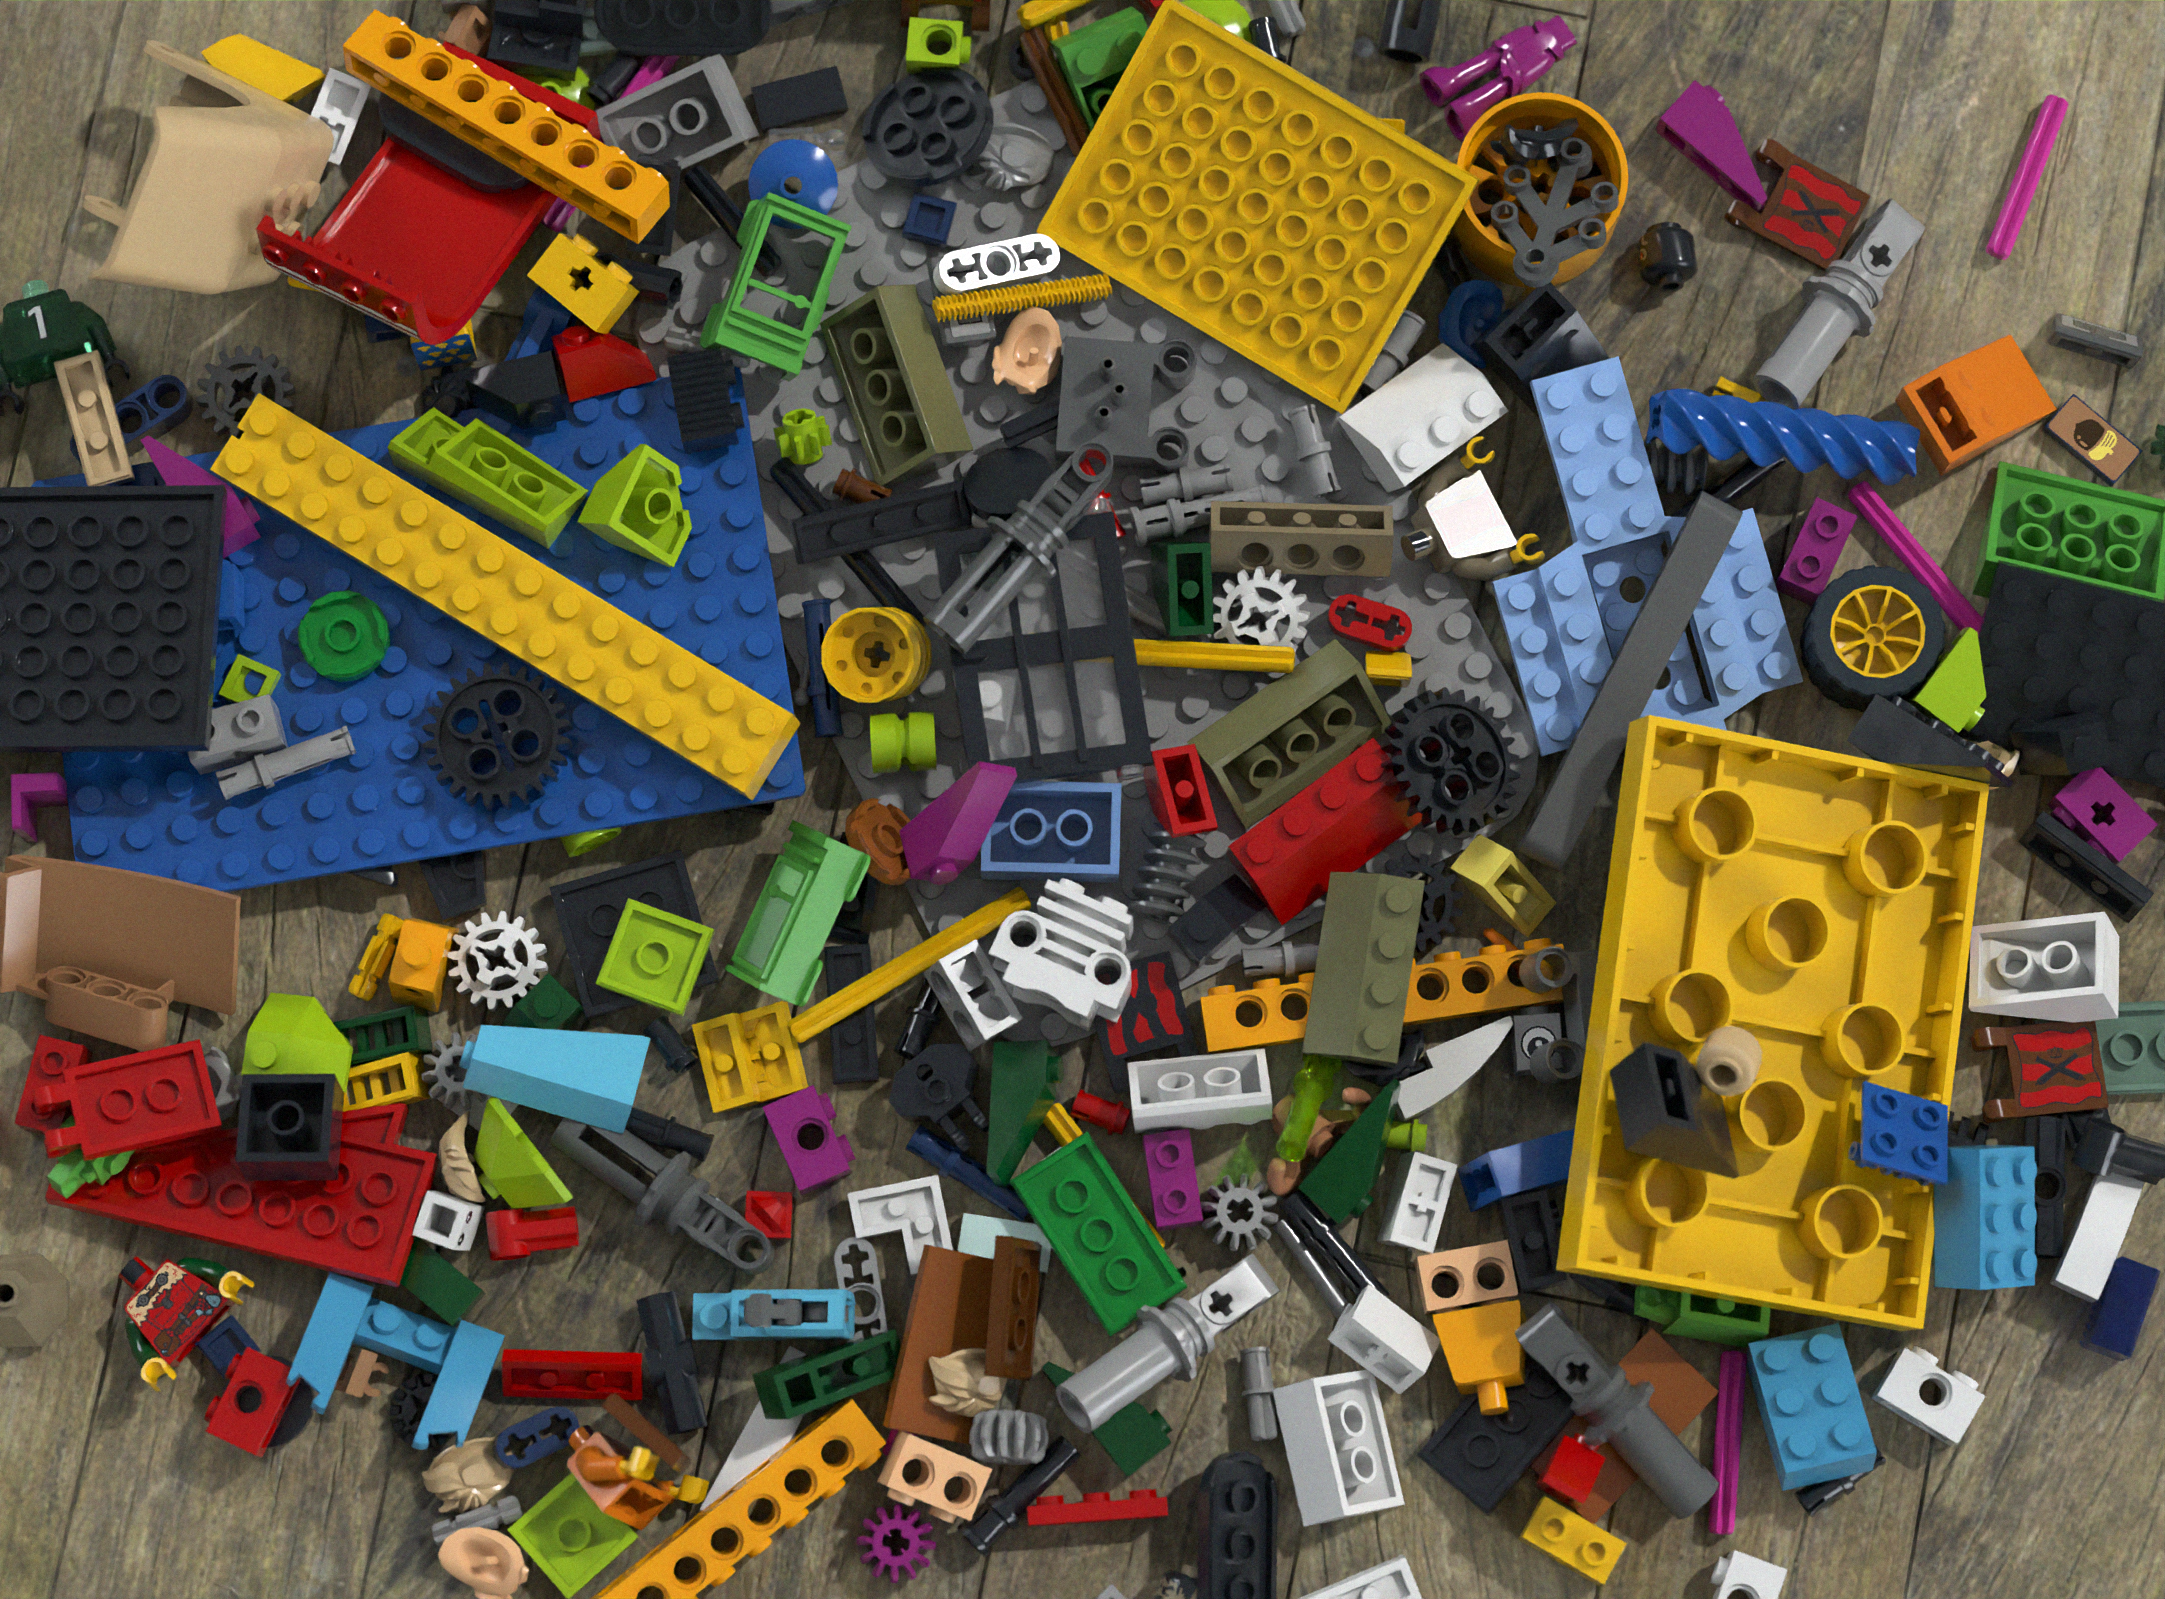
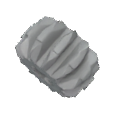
[421,1032,488,1111]
[1201,1173,1278,1252]
[970,1409,1048,1465]

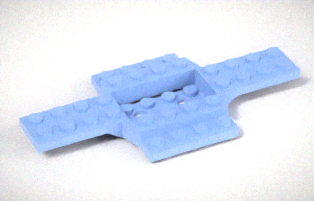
[1491,356,1803,757]

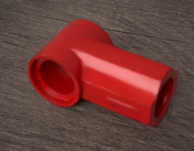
[485,1206,580,1261]

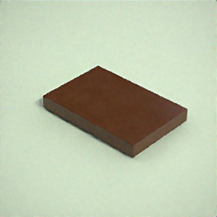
[984,1235,1042,1381]
[601,1393,692,1475]

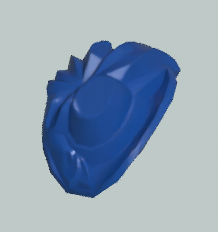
[1438,280,1505,369]

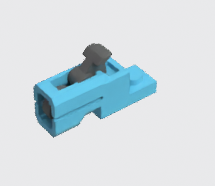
[692,1289,855,1341]

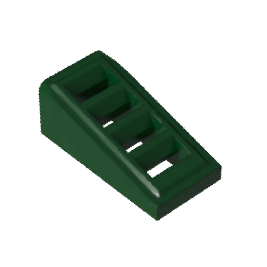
[333,1005,433,1067]

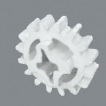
[1213,566,1310,652]
[447,911,548,1012]

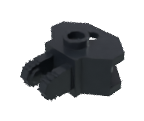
[889,1044,989,1152]

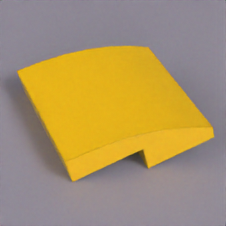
[692,1001,808,1114]

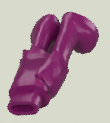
[1419,15,1577,143]

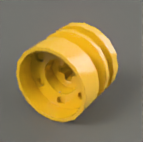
[821,607,932,702]

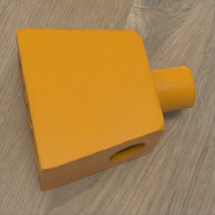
[388,918,459,1013]
[1433,1300,1526,1415]

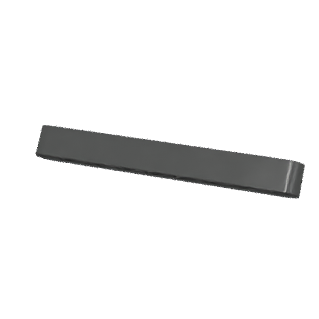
[1517,491,1743,872]

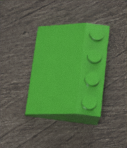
[1972,461,2165,600]

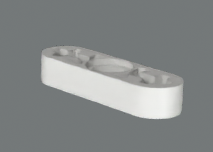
[933,234,1059,296]

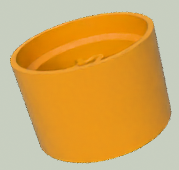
[1452,92,1628,288]

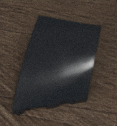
[487,0,588,81]

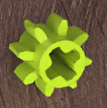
[773,408,832,465]

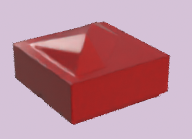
[745,1191,793,1240]

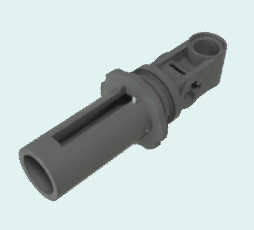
[923,441,1113,654]
[551,1117,774,1275]
[1515,1301,1719,1520]

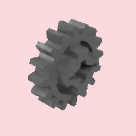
[196,345,296,439]

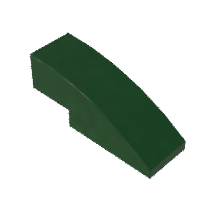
[400,1236,486,1329]

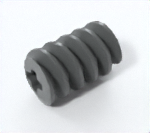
[1643,437,1709,496]
[1127,822,1207,924]

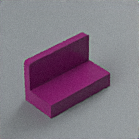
[11,772,68,843]

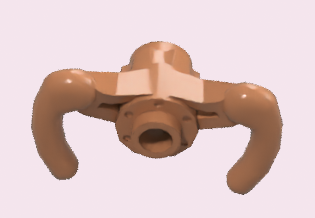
[1267,1087,1372,1198]

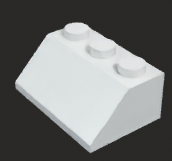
[1337,343,1508,493]
[1128,1048,1272,1134]
[1272,1369,1405,1526]

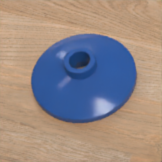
[748,139,838,229]

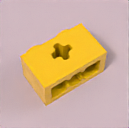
[527,233,639,334]
[1518,1496,1627,1586]

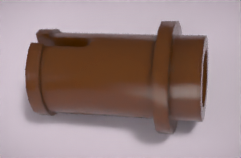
[832,468,893,504]

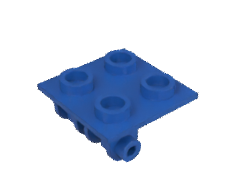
[1848,1081,1948,1186]

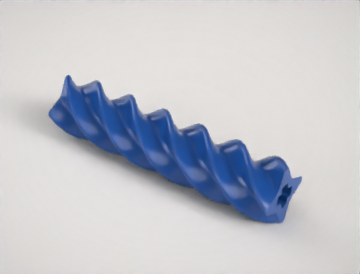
[1645,389,1920,486]

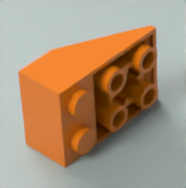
[1895,334,2057,476]

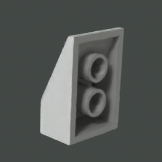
[595,54,759,171]

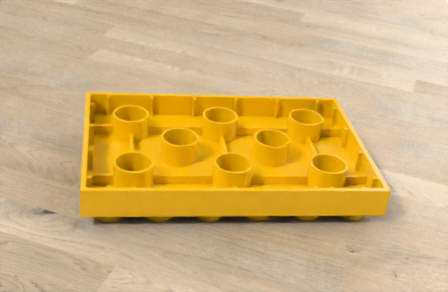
[1556,715,1989,1331]

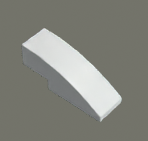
[1396,1016,1513,1122]
[2049,1172,2144,1303]

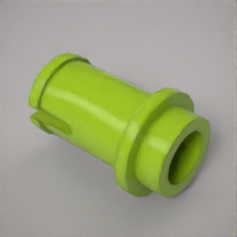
[1386,1118,1428,1152]

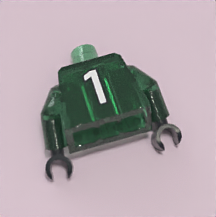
[0,280,130,417]

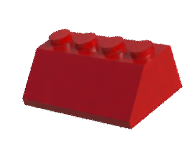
[1226,737,1422,927]

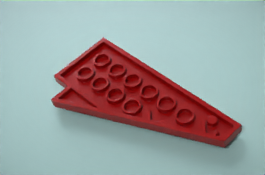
[45,1103,439,1288]

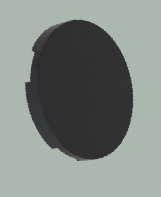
[862,67,994,187]

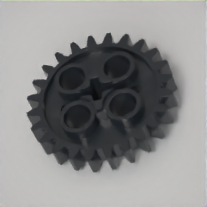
[422,662,573,811]
[1381,687,1520,836]

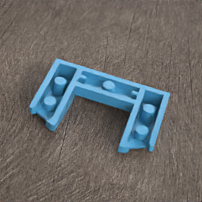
[286,1272,505,1450]

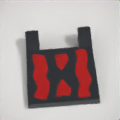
[1094,951,1200,1094]

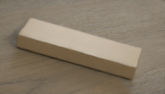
[54,350,135,486]

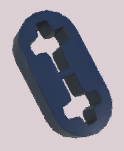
[492,1406,579,1470]

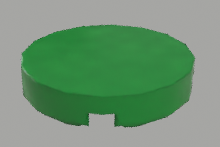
[298,590,390,682]

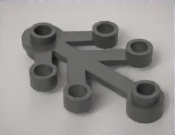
[1491,137,1619,288]

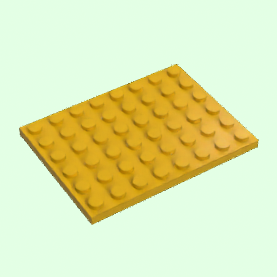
[1036,0,1480,414]

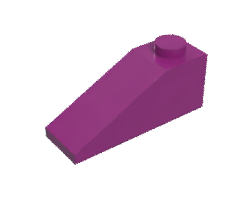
[1655,80,1767,213]
[141,435,261,559]
[899,762,1017,885]

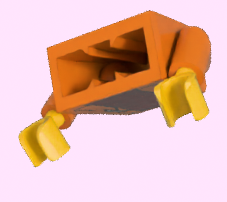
[567,1425,709,1531]

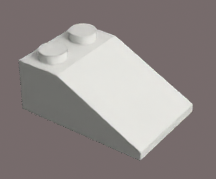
[1969,912,2119,1023]

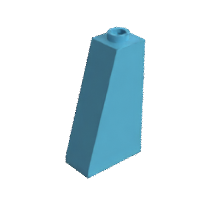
[459,1025,650,1134]

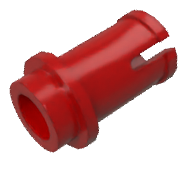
[1070,1089,1132,1136]

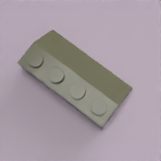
[819,284,974,487]
[1187,639,1392,829]
[1302,872,1425,1068]

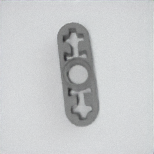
[834,1237,888,1342]

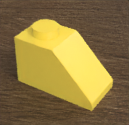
[1450,834,1556,937]

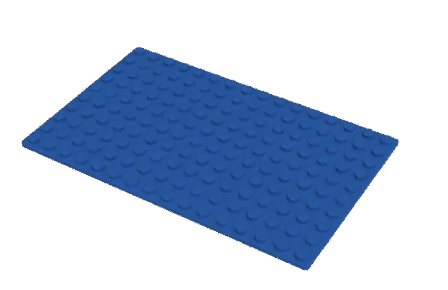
[31,366,806,892]

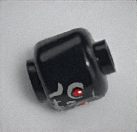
[1637,222,1698,292]

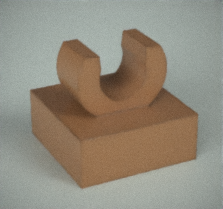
[437,3,493,58]
[334,1346,390,1398]

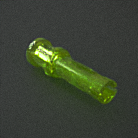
[1276,1053,1343,1162]

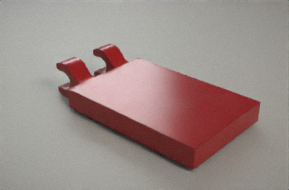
[33,1039,222,1161]

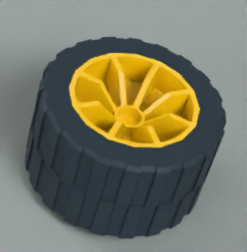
[1800,565,1946,712]

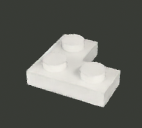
[848,1175,953,1276]

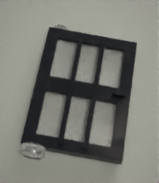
[932,498,1153,784]

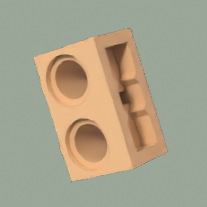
[1414,1240,1518,1315]
[877,1430,992,1524]

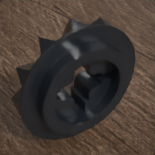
[390,1374,455,1448]

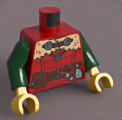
[118,1256,254,1392]

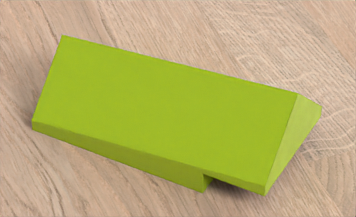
[387,407,588,549]

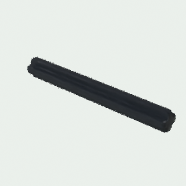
[769,457,927,627]

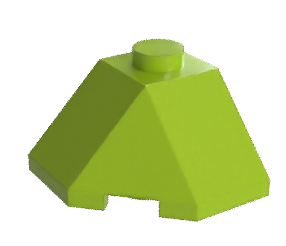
[577,444,692,568]
[1905,627,1986,733]
[241,992,353,1093]
[473,1096,573,1209]

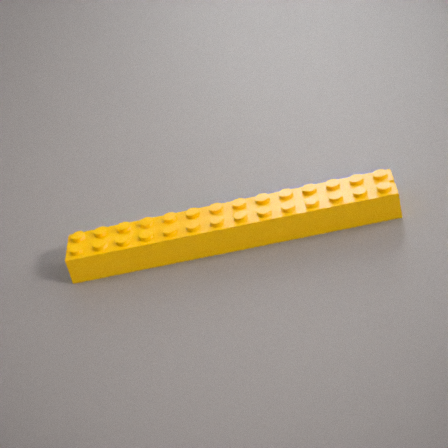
[210,393,801,801]

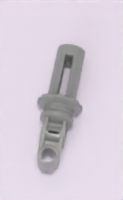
[1753,198,1925,410]
[1056,1253,1280,1433]

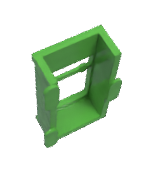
[699,192,852,382]
[724,819,871,1007]

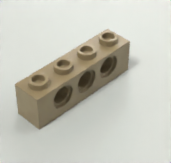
[1209,501,1394,577]

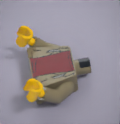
[1401,436,1545,581]

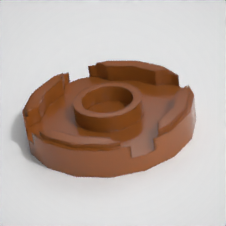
[845,798,912,886]

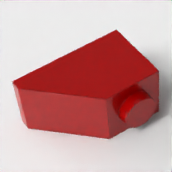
[551,325,657,402]
[1142,744,1218,838]
[1535,1433,1606,1509]

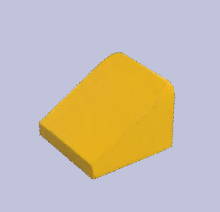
[1364,650,1412,688]

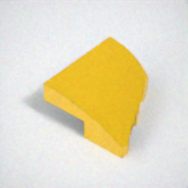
[201,33,326,103]

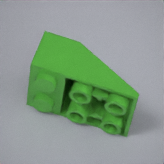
[1050,7,1148,132]

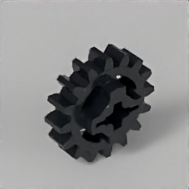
[1373,853,1464,952]

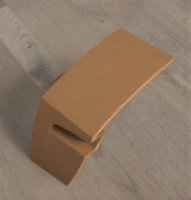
[0,854,241,1051]

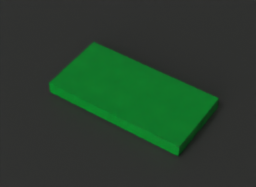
[1009,1131,1188,1338]

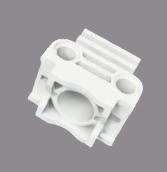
[989,878,1134,1031]

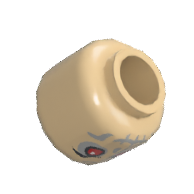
[1696,1026,1762,1096]

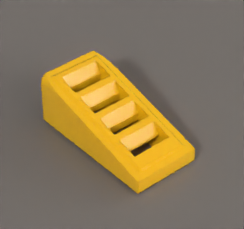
[343,1052,430,1111]

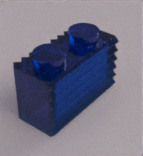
[2079,1256,2161,1361]

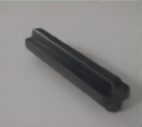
[684,165,782,277]

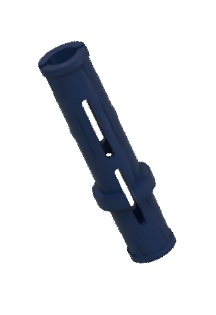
[802,599,844,738]
[905,1124,1028,1222]

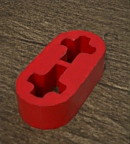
[1327,594,1412,652]

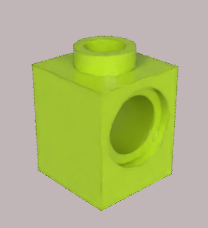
[906,17,971,74]
[219,654,281,703]

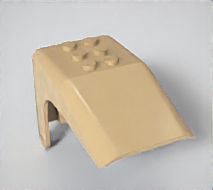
[82,40,334,295]

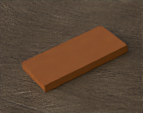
[883,1244,994,1445]
[1531,1328,1719,1524]

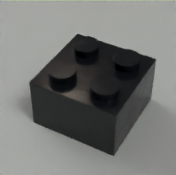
[236,1074,344,1181]

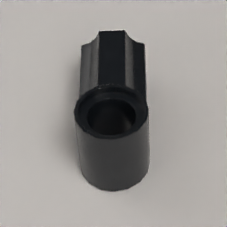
[587,253,683,310]
[2071,1117,2165,1185]

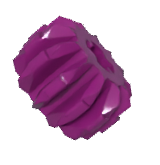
[857,1503,936,1584]

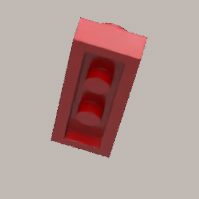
[502,1349,643,1400]
[1027,1489,1168,1527]

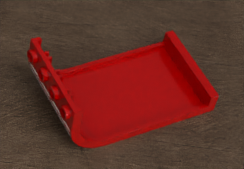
[256,41,601,345]

